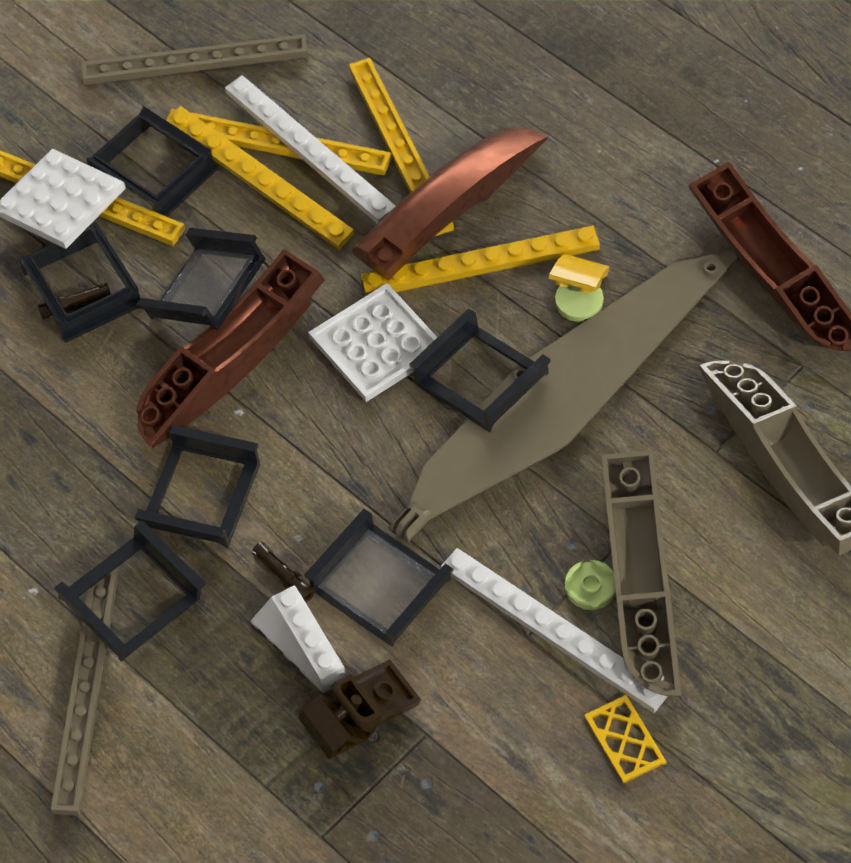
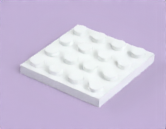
[0,149,126,249]
[308,283,437,402]

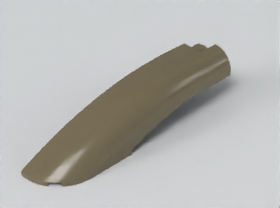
[699,360,851,556]
[601,450,681,697]

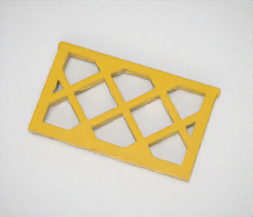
[584,695,667,784]

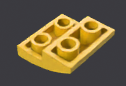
[548,254,610,294]

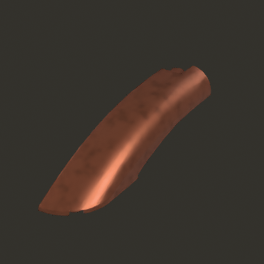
[352,128,547,281]
[689,161,851,351]
[136,249,325,448]

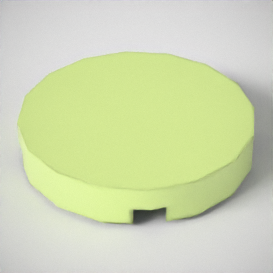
[555,285,604,322]
[565,560,616,610]

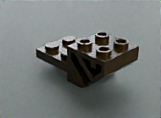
[298,659,421,759]

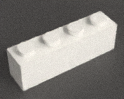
[251,585,346,693]

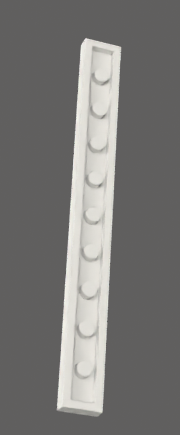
[225,75,396,224]
[441,548,668,713]

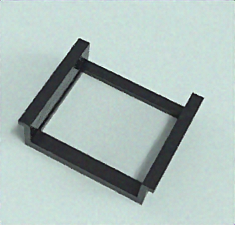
[86,106,218,217]
[18,221,141,343]
[409,308,551,432]
[134,425,260,548]
[54,521,205,662]

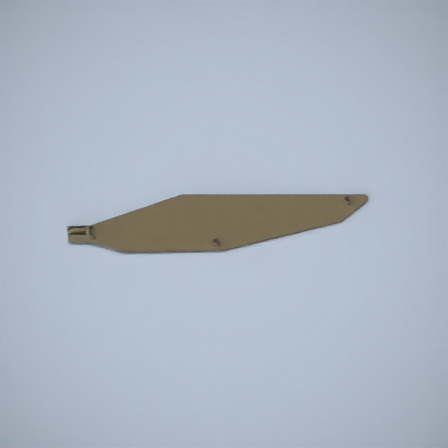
[388,249,739,543]

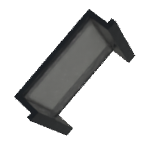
[136,228,265,331]
[305,508,454,647]

